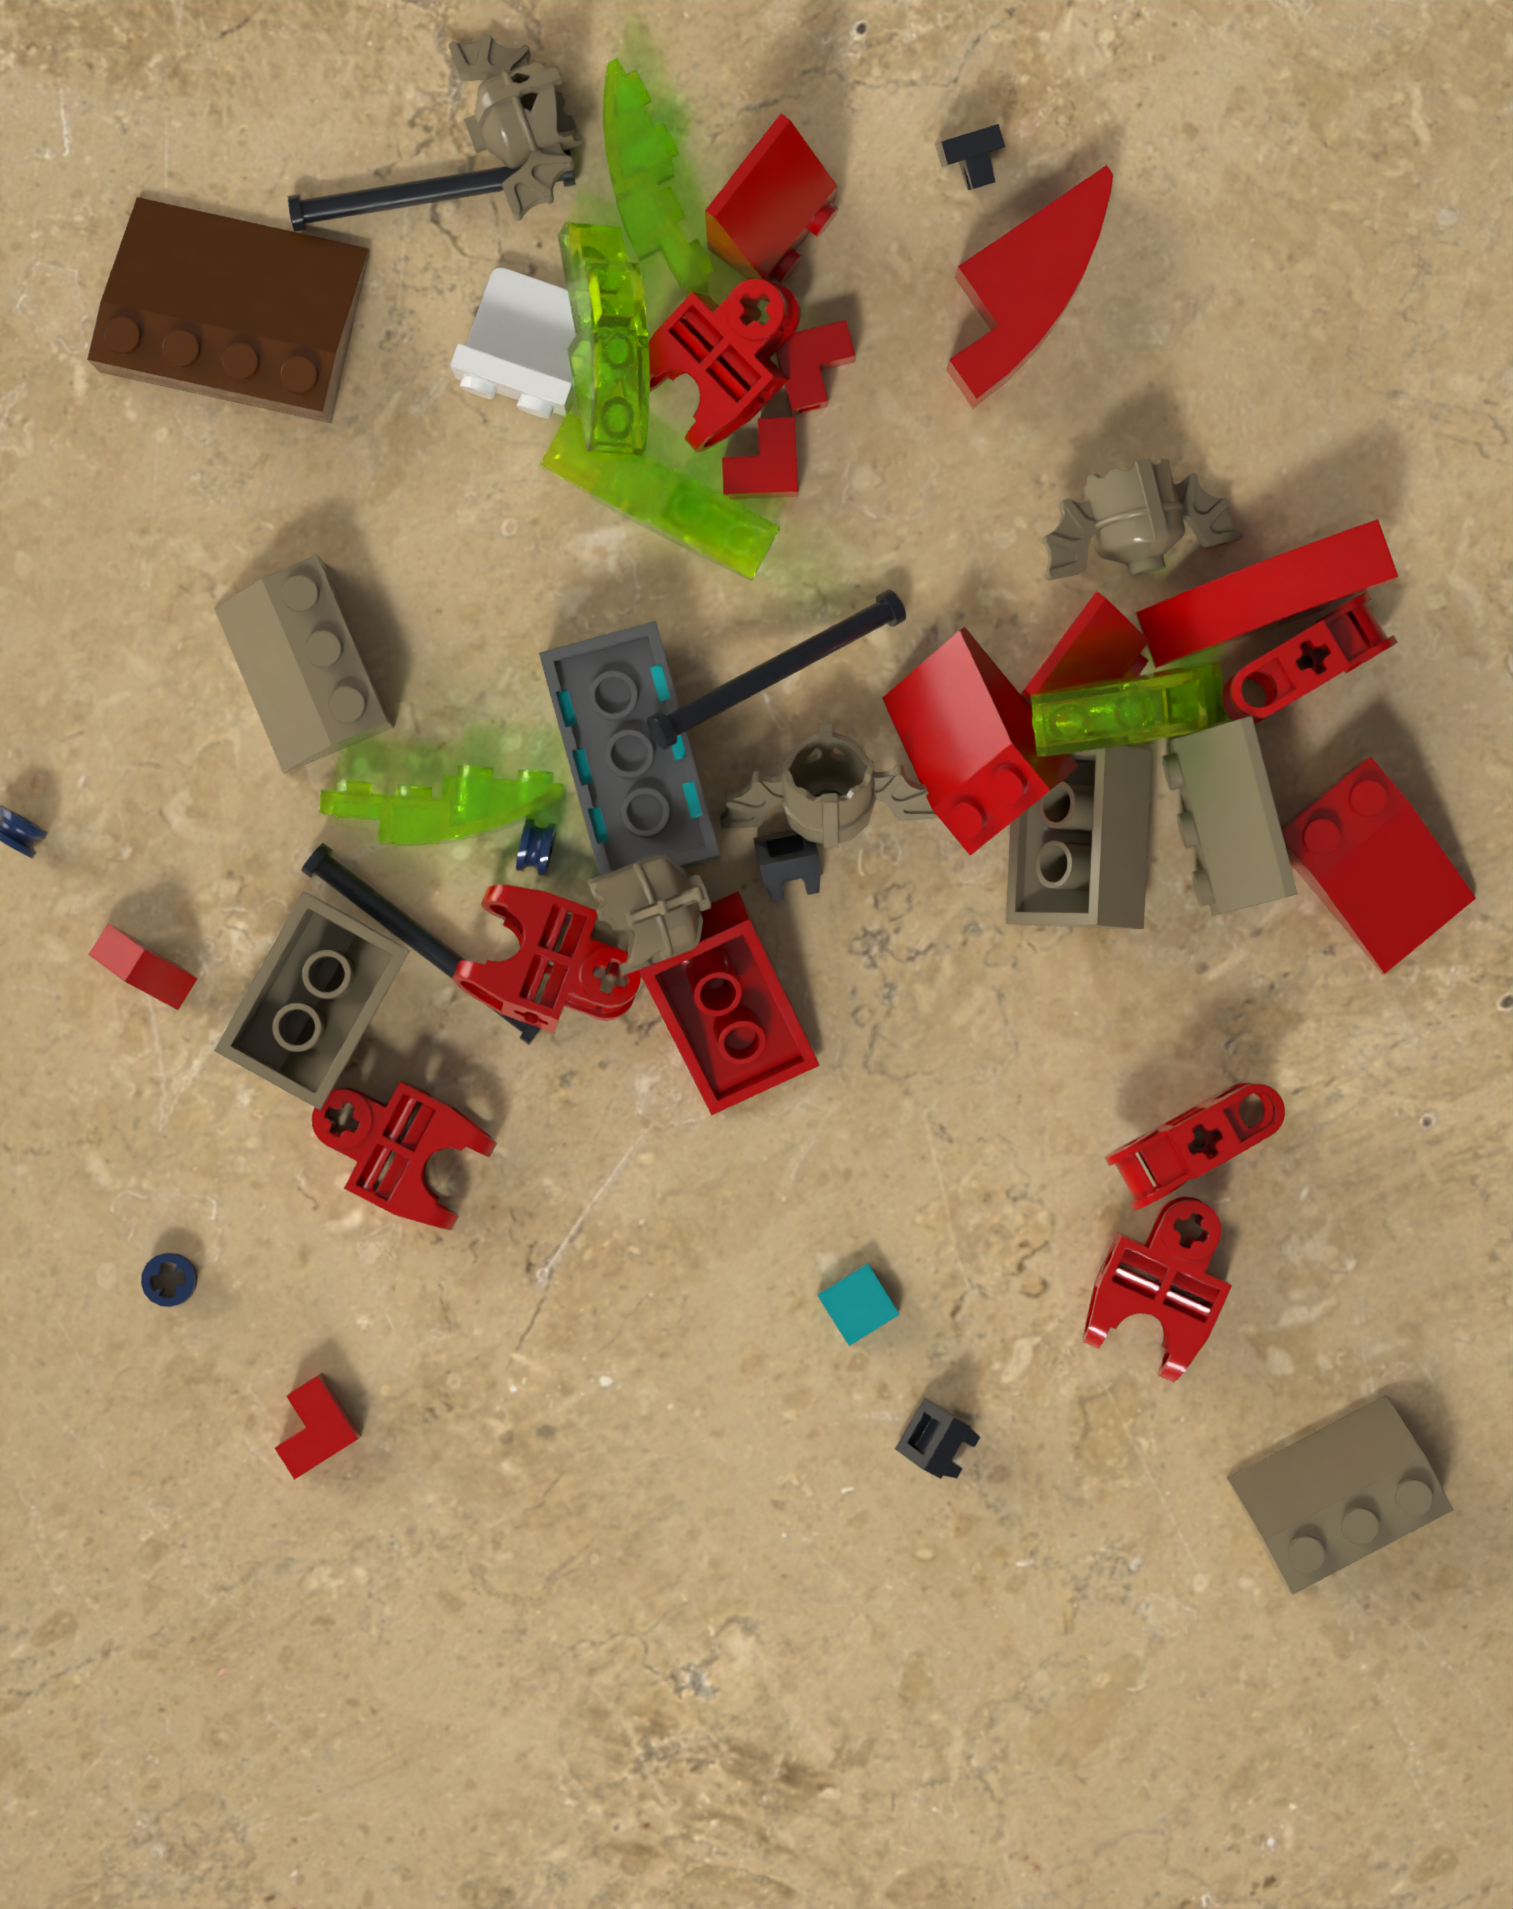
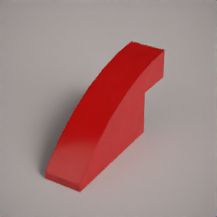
[946,165,1113,409]
[1135,519,1399,669]

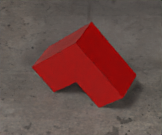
[776,320,855,416]
[722,417,798,500]
[88,923,198,1010]
[274,1373,362,1480]

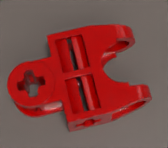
[629,279,801,452]
[1220,591,1398,724]
[452,885,641,1033]
[312,1080,497,1230]
[1104,1083,1285,1211]
[1083,1196,1232,1383]

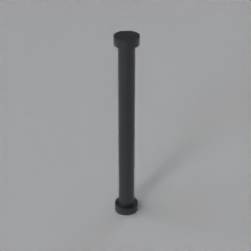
[288,149,576,232]
[647,589,906,750]
[301,843,542,1045]

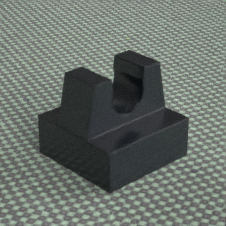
[935,124,1005,190]
[753,830,822,902]
[895,1397,980,1479]

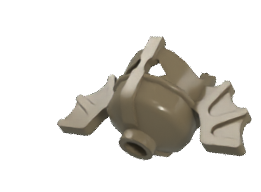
[449,34,584,221]
[1041,458,1243,581]
[720,723,937,848]
[587,854,711,975]

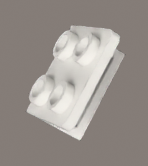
[450,268,604,419]

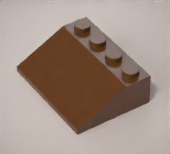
[87,197,370,424]

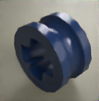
[0,805,48,858]
[516,818,557,876]
[141,1253,198,1307]

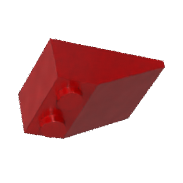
[705,113,839,284]
[882,627,1079,856]
[1281,756,1476,975]
[638,891,820,1116]

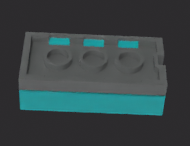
[539,621,720,876]

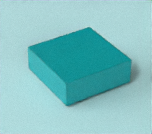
[817,1262,900,1346]

